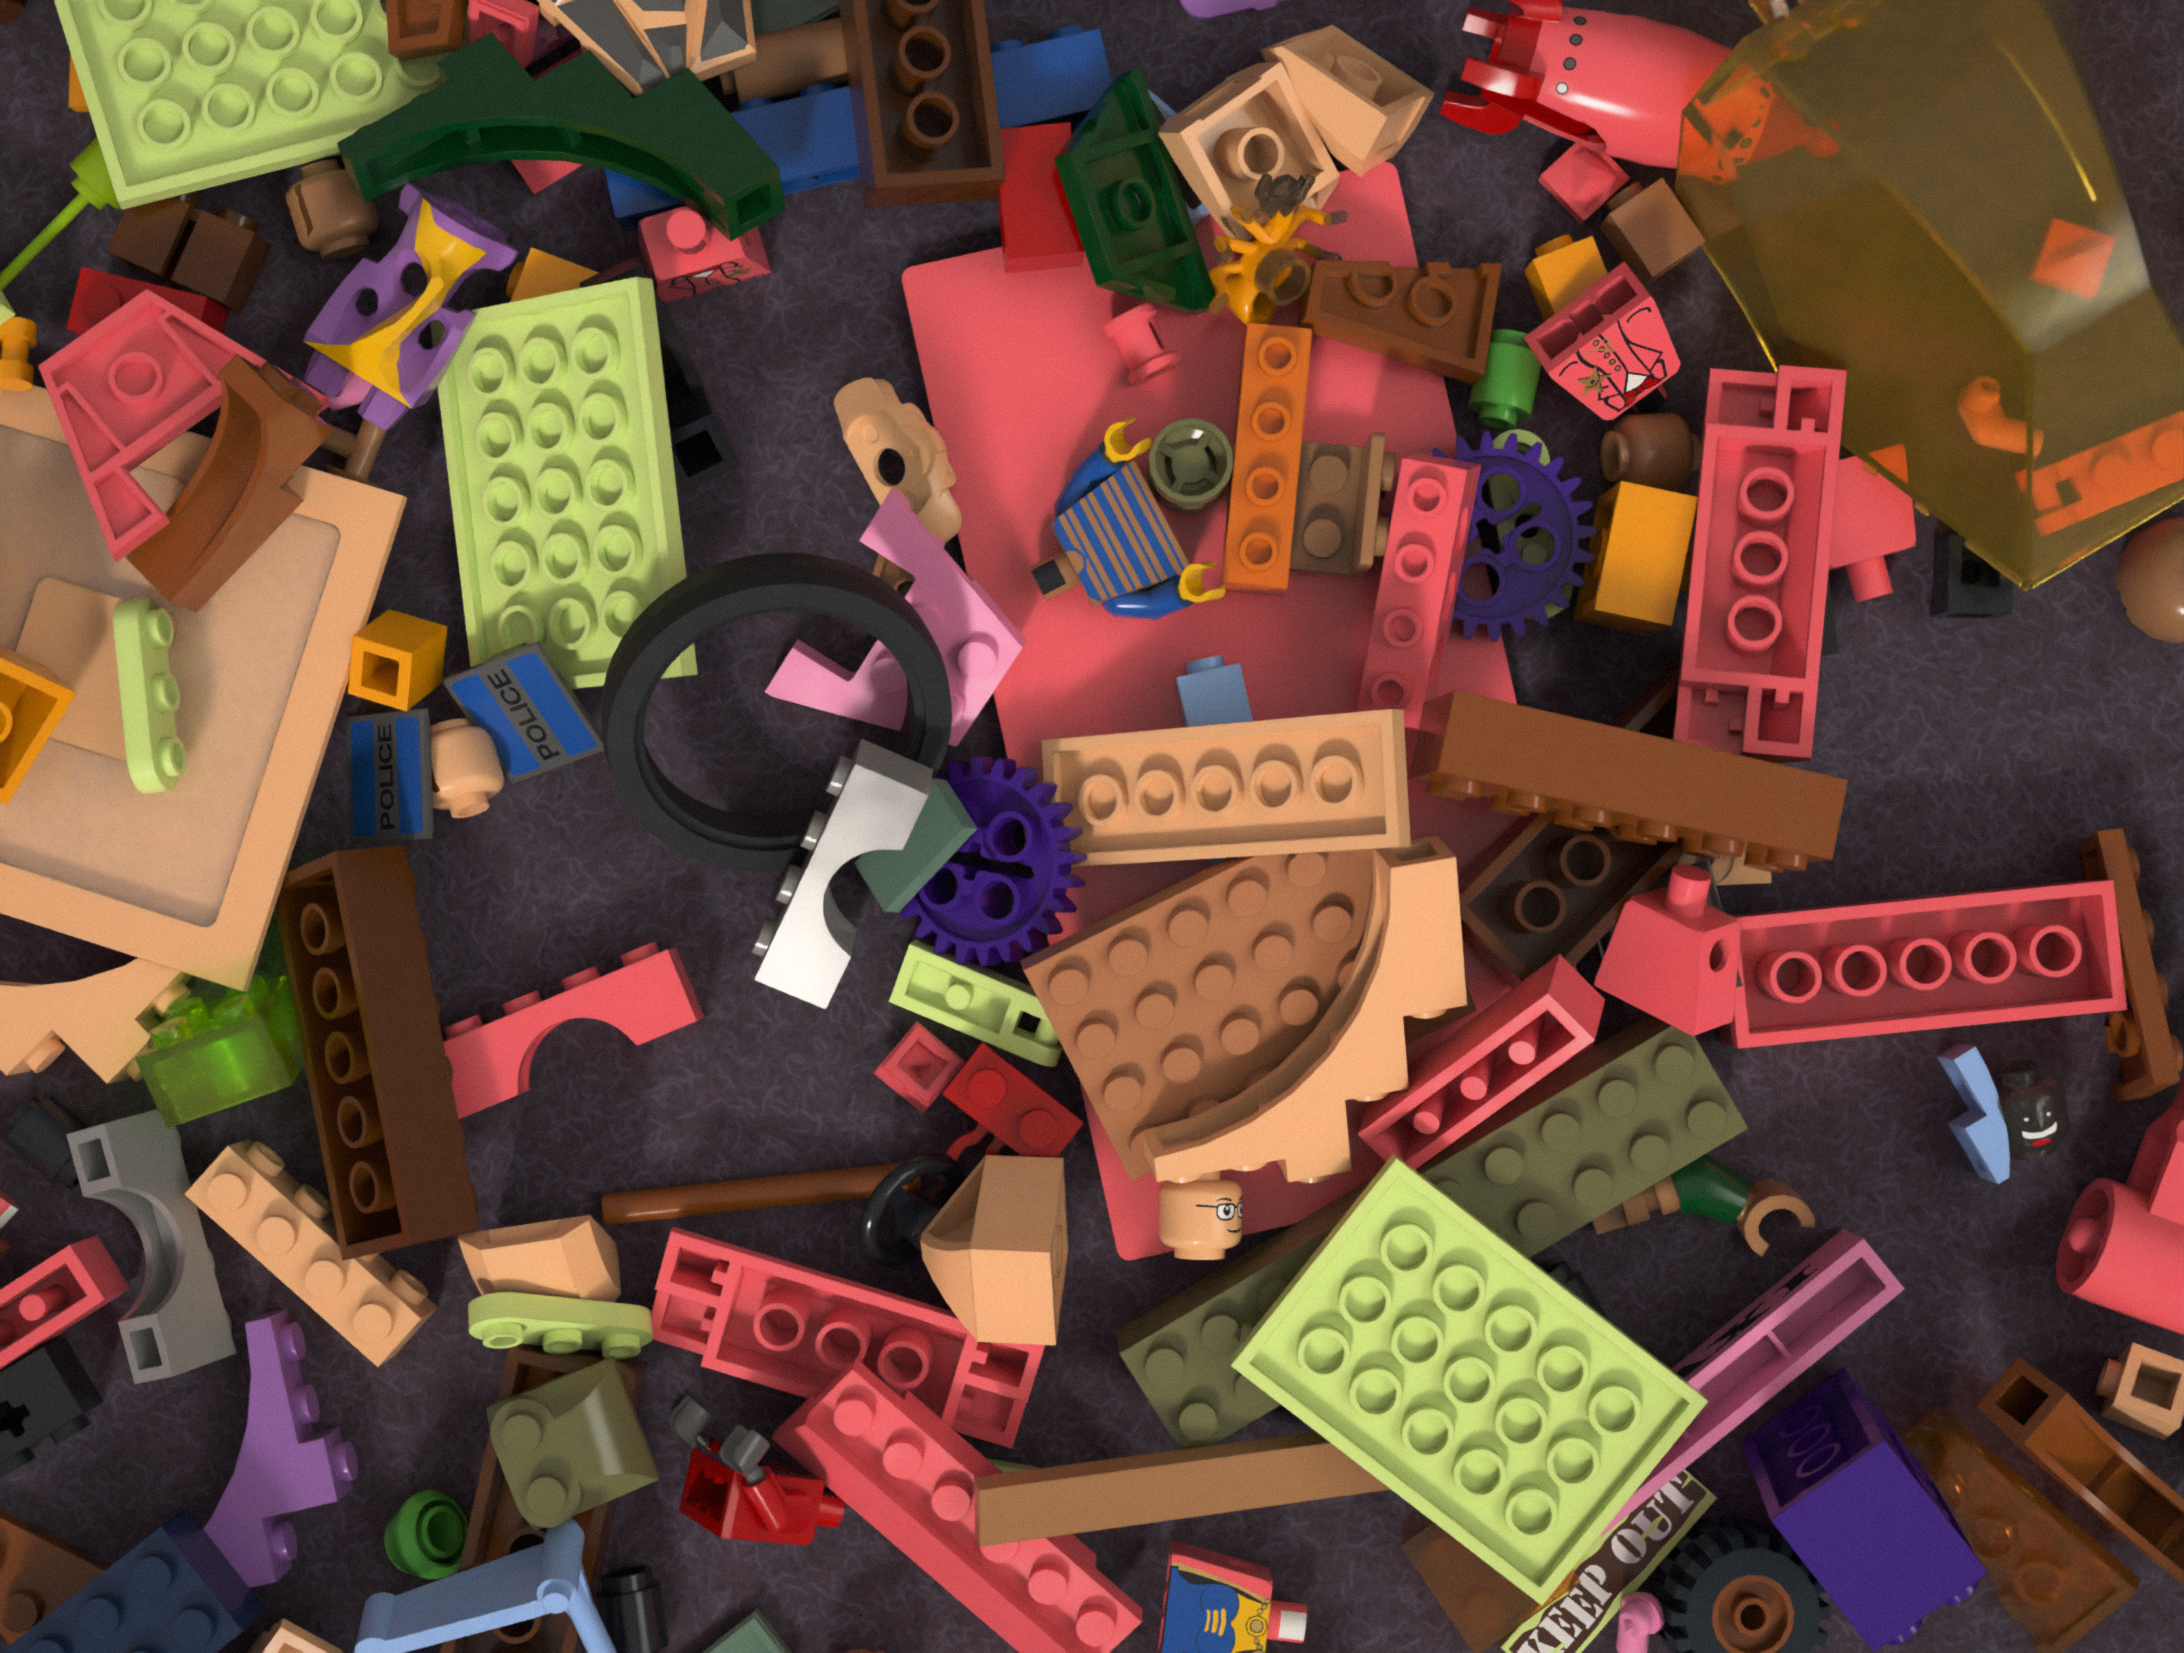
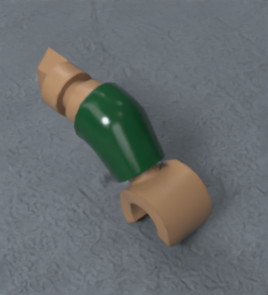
[1592,1154,1815,1257]

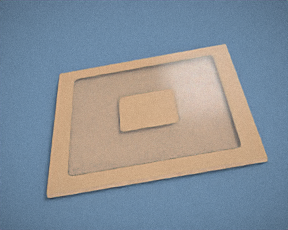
[0,385,407,992]

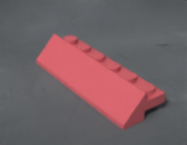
[1672,365,1847,764]
[650,1227,1045,1449]
[772,1358,1143,1653]

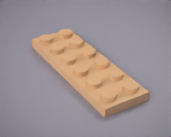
[1041,709,1411,868]

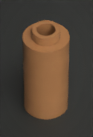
[719,17,849,105]

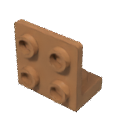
[1289,432,1395,578]

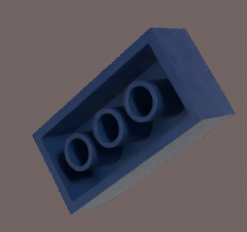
[1,1508,266,1653]

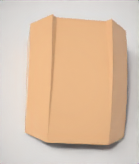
[1260,25,1435,178]
[1158,62,1340,242]
[458,1215,621,1302]

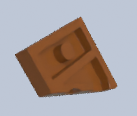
[0,1509,111,1646]

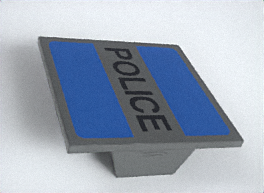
[442,641,604,784]
[346,709,434,843]

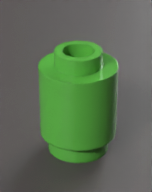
[1468,329,1542,430]

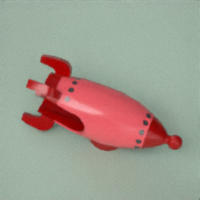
[1440,0,1843,171]

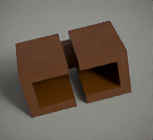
[106,192,272,314]

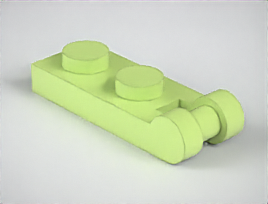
[889,939,1063,1067]

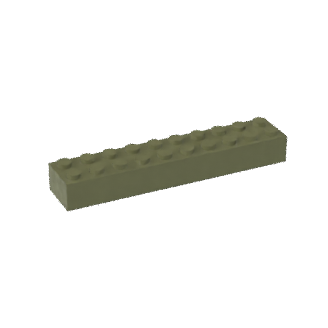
[1116,1014,1749,1450]

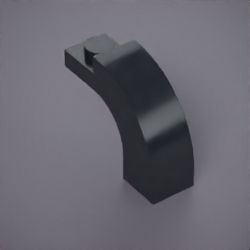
[579,255,740,494]

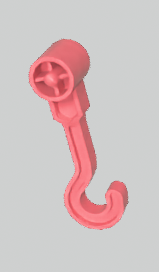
[2056,1075,2184,1336]

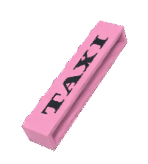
[1600,1229,1905,1537]

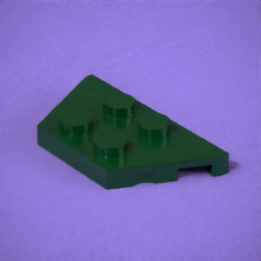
[1054,67,1215,315]

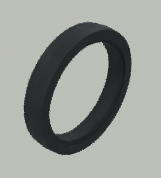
[601,552,952,872]

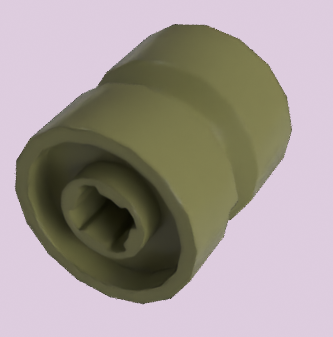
[1147,418,1233,514]

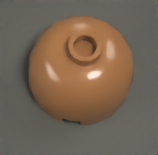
[2115,516,2184,644]

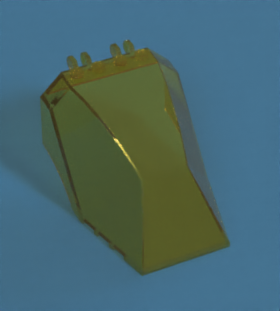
[1674,0,2184,592]

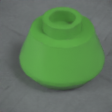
[384,1490,469,1580]

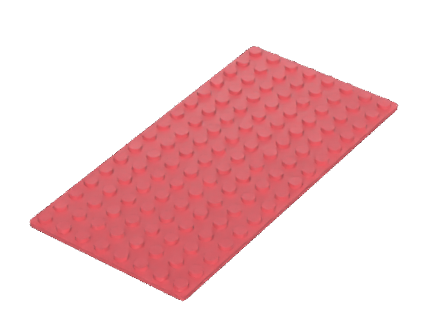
[902,162,1594,1261]

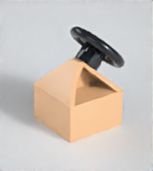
[859,1153,1069,1345]

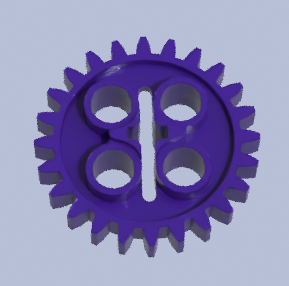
[1387,431,1597,642]
[900,756,1087,966]

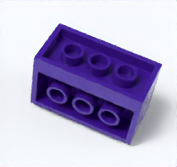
[1741,1366,1988,1652]

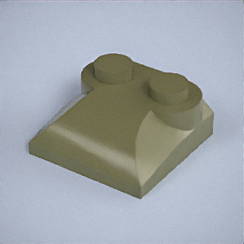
[486,1355,661,1531]

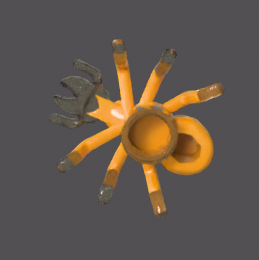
[1208,173,1348,325]

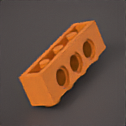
[1219,323,1312,596]

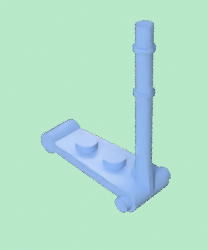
[354,1518,617,1653]

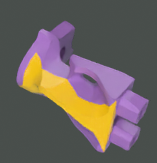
[303,182,519,430]

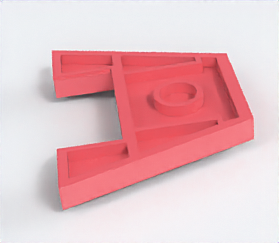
[38,289,330,562]

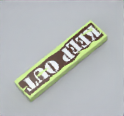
[1498,1469,1717,1653]

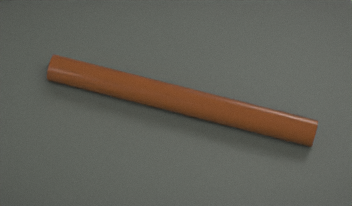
[602,1162,923,1225]

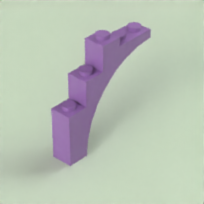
[203,1308,358,1653]

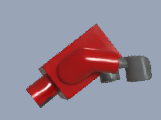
[669,1396,845,1546]

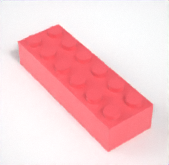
[1719,880,2127,1049]

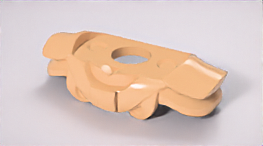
[834,377,962,543]

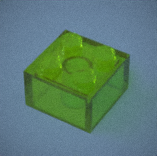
[135,975,304,1129]

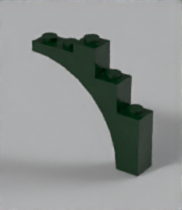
[337,32,785,241]

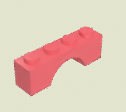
[442,941,705,1119]

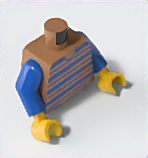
[1029,417,1226,620]

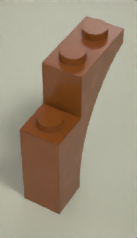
[125,354,334,613]
[1976,1356,2184,1586]

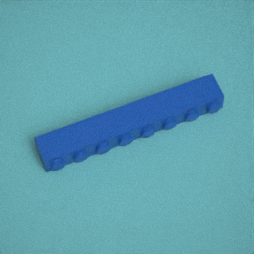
[604,25,1112,232]

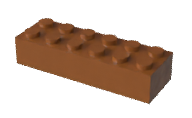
[1409,690,1848,873]

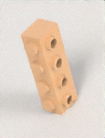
[185,1139,438,1367]

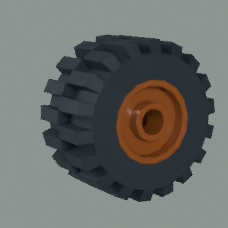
[1650,1516,1831,1653]

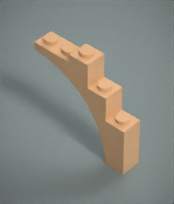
[1142,836,1467,1183]
[0,958,193,1084]

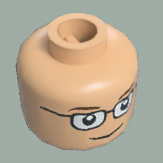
[1159,1171,1242,1260]

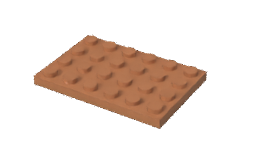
[1020,849,1477,1181]

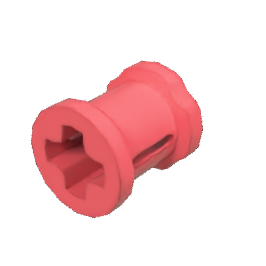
[1102,302,1181,387]

